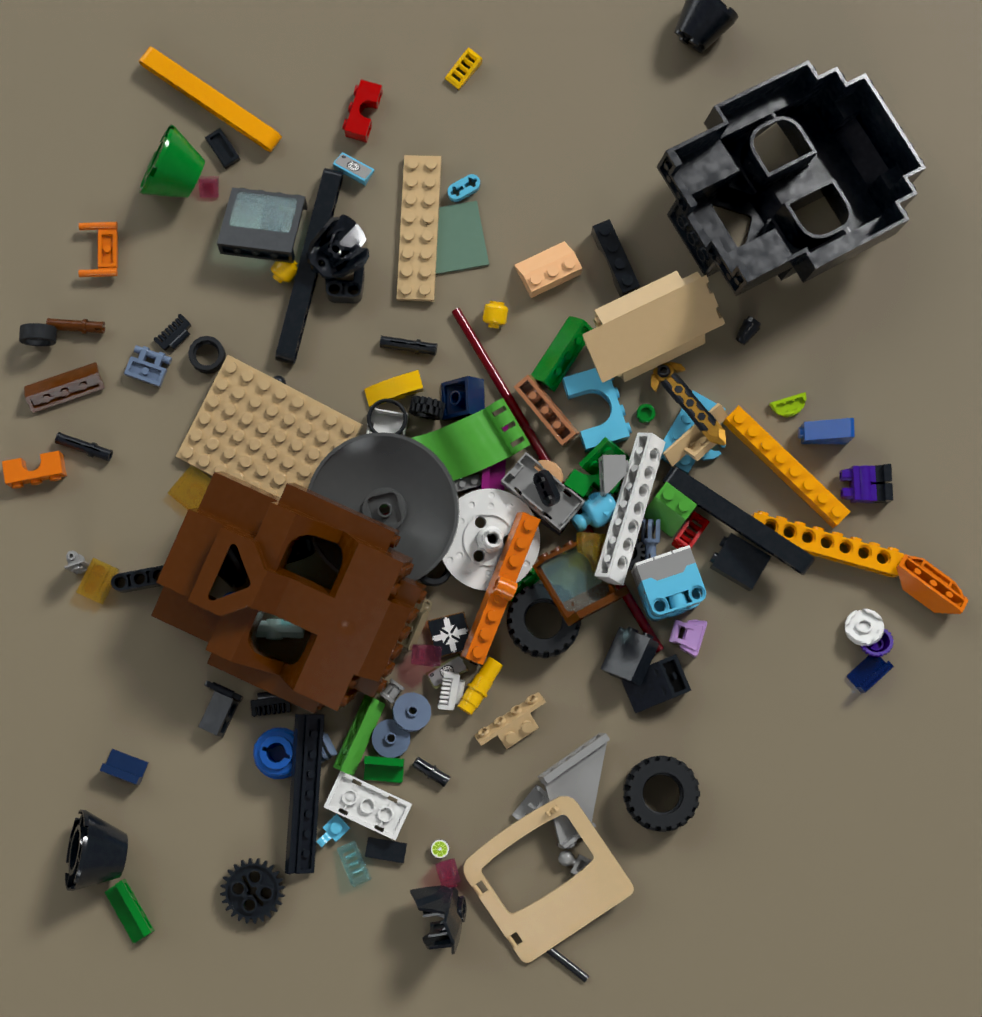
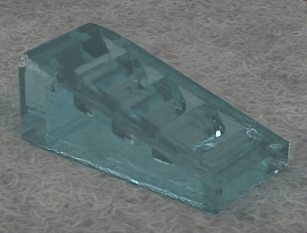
[337,840,372,887]

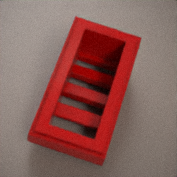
[672,511,710,549]

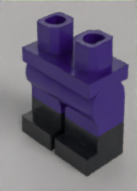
[839,464,893,503]

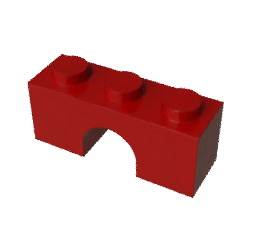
[343,79,383,143]

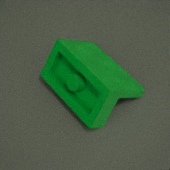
[364,756,405,783]

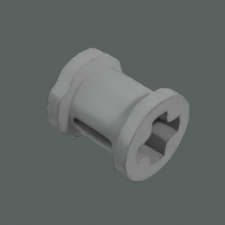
[380,679,405,704]

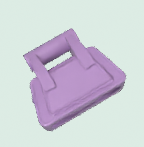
[669,620,707,658]

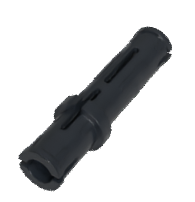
[380,335,438,355]
[55,432,113,462]

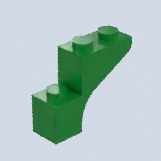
[563,460,629,498]

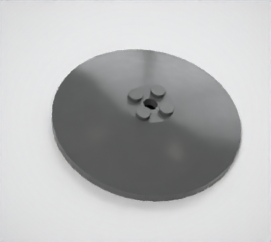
[308,432,460,581]

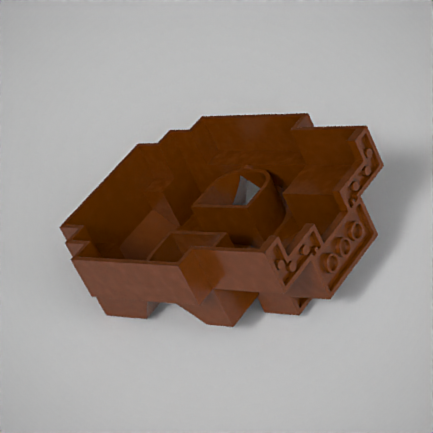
[151,472,428,713]

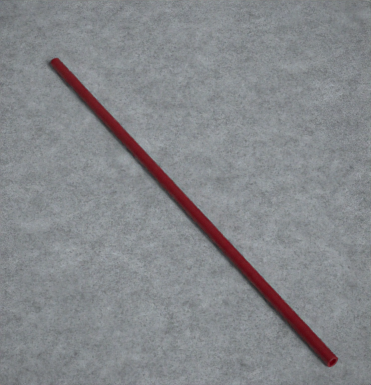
[452,308,664,653]

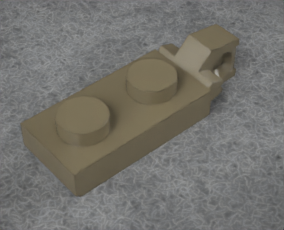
[401,599,433,651]

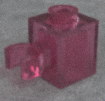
[435,858,461,887]

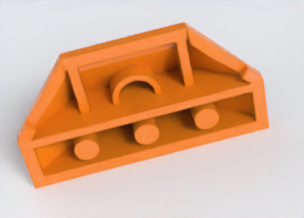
[897,554,969,614]

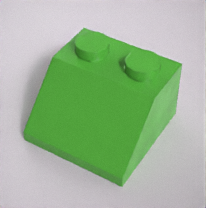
[644,482,697,538]

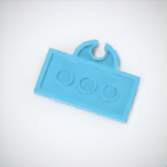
[661,390,726,474]

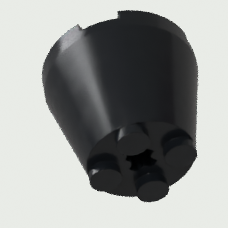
[674,0,738,54]

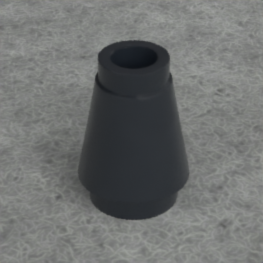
[735,316,761,345]

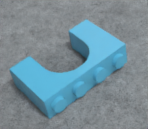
[562,368,632,453]

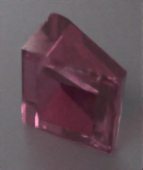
[199,176,219,198]

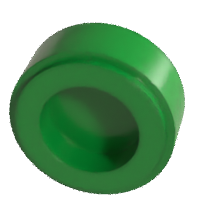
[636,404,656,424]

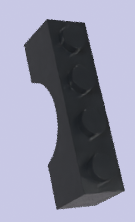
[591,219,640,297]

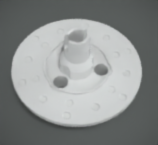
[443,489,540,591]

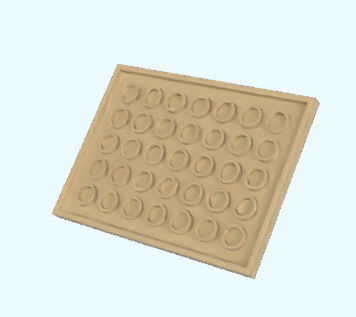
[176,355,363,498]

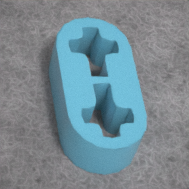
[448,174,480,202]

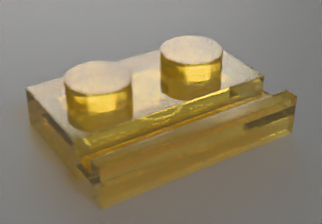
[76,558,120,605]

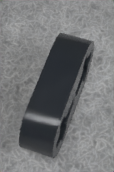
[533,470,560,507]

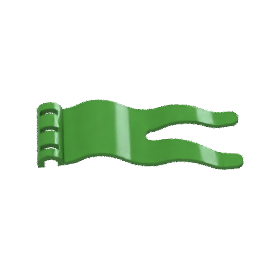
[381,398,531,508]

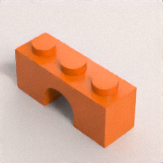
[2,451,67,489]

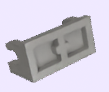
[512,785,548,820]

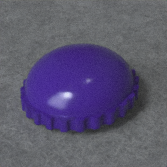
[860,628,894,657]

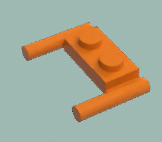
[78,222,118,277]

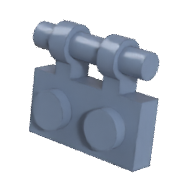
[124,345,172,388]

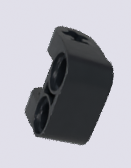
[325,267,365,304]

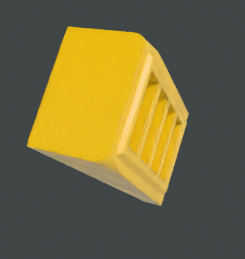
[445,47,482,90]

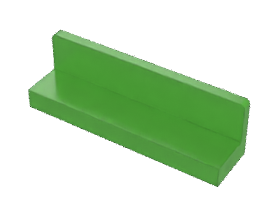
[333,695,385,775]

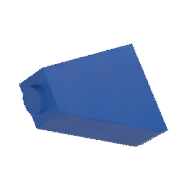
[798,418,855,444]

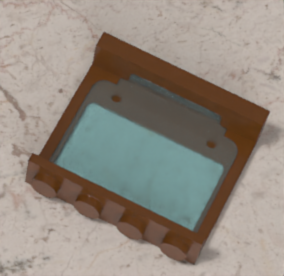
[532,534,630,626]

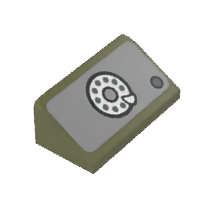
[426,654,469,690]

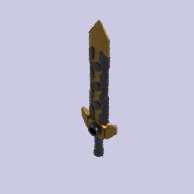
[651,361,726,446]

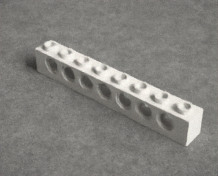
[595,433,666,585]

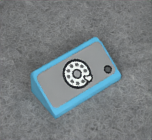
[333,152,375,186]

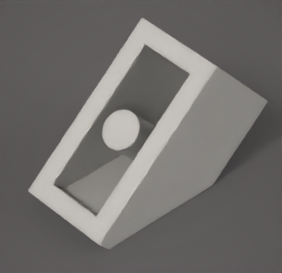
[599,455,629,496]

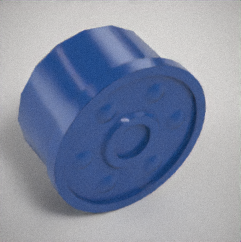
[253,727,294,779]

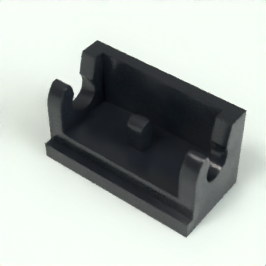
[198,691,239,738]

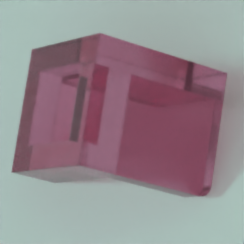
[411,644,442,667]

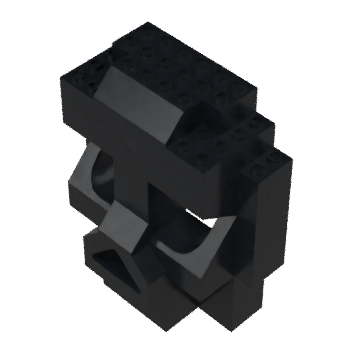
[657,60,926,296]

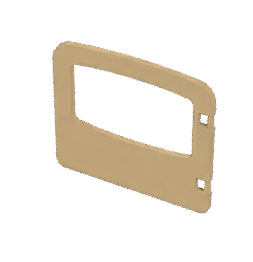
[464,796,634,963]

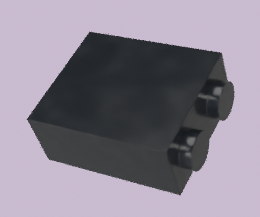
[709,533,772,591]
[601,627,659,687]

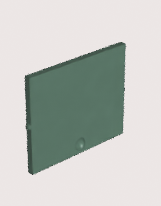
[436,201,489,274]

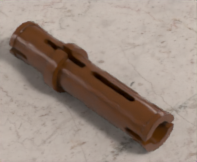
[46,318,105,334]

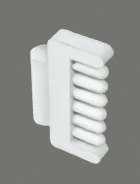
[437,671,465,710]

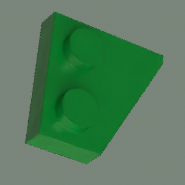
[579,437,630,475]

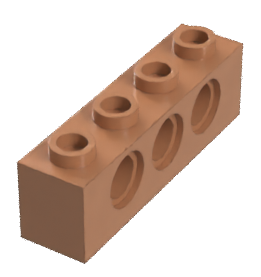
[514,375,580,446]

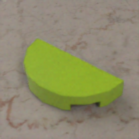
[769,392,806,417]

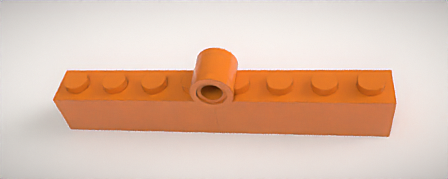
[460,512,541,665]

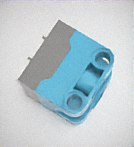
[631,545,706,621]

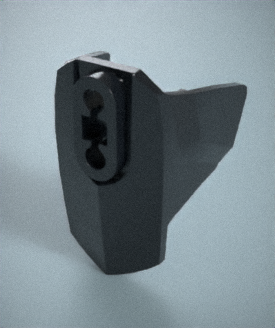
[306,214,369,279]
[410,885,467,954]

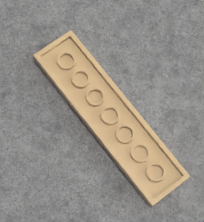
[396,155,442,302]

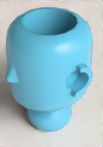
[571,492,616,532]

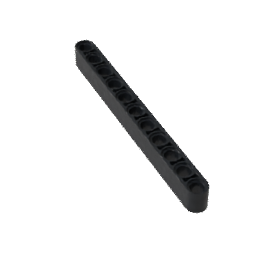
[275,168,343,364]

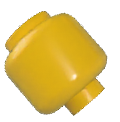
[271,260,298,283]
[482,301,508,329]

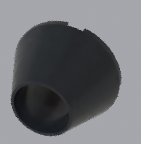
[65,809,128,891]

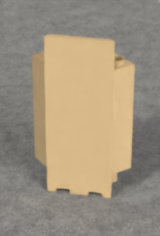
[582,271,725,383]

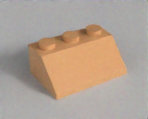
[514,241,582,298]

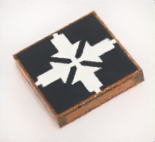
[427,612,469,659]

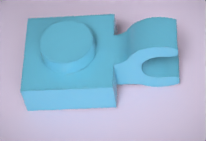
[316,814,350,847]

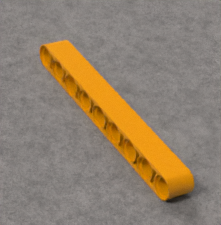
[138,46,282,152]

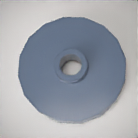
[392,692,431,732]
[372,719,411,758]

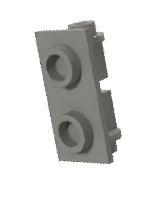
[64,550,92,574]

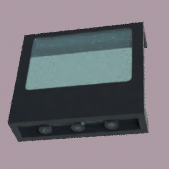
[217,187,308,263]

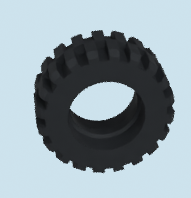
[507,583,581,658]
[623,756,700,832]

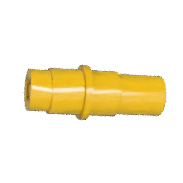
[457,657,503,715]

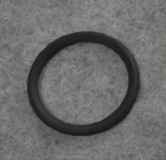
[367,399,407,434]

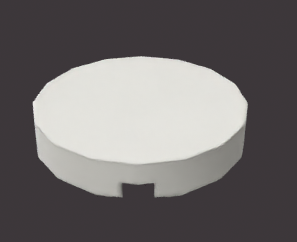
[845,609,884,646]

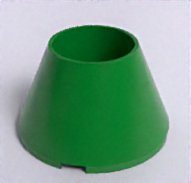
[139,124,205,198]

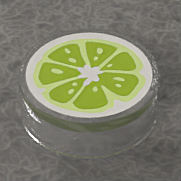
[430,839,450,859]

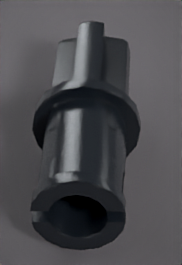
[413,757,451,787]

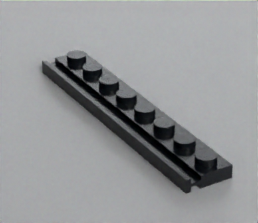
[285,714,325,874]

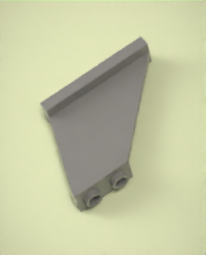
[537,733,610,849]

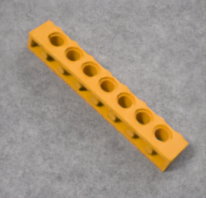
[751,511,904,578]

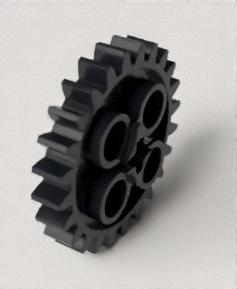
[220,858,286,924]

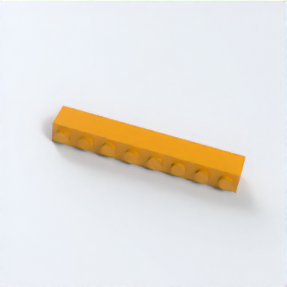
[723,405,851,528]

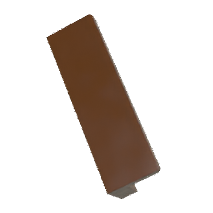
[24,362,105,413]

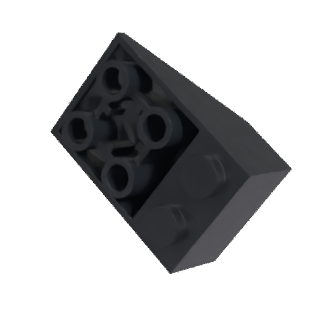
[621,654,691,714]

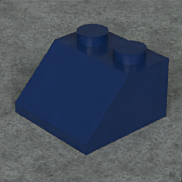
[441,376,485,420]

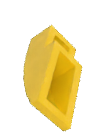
[364,370,424,407]

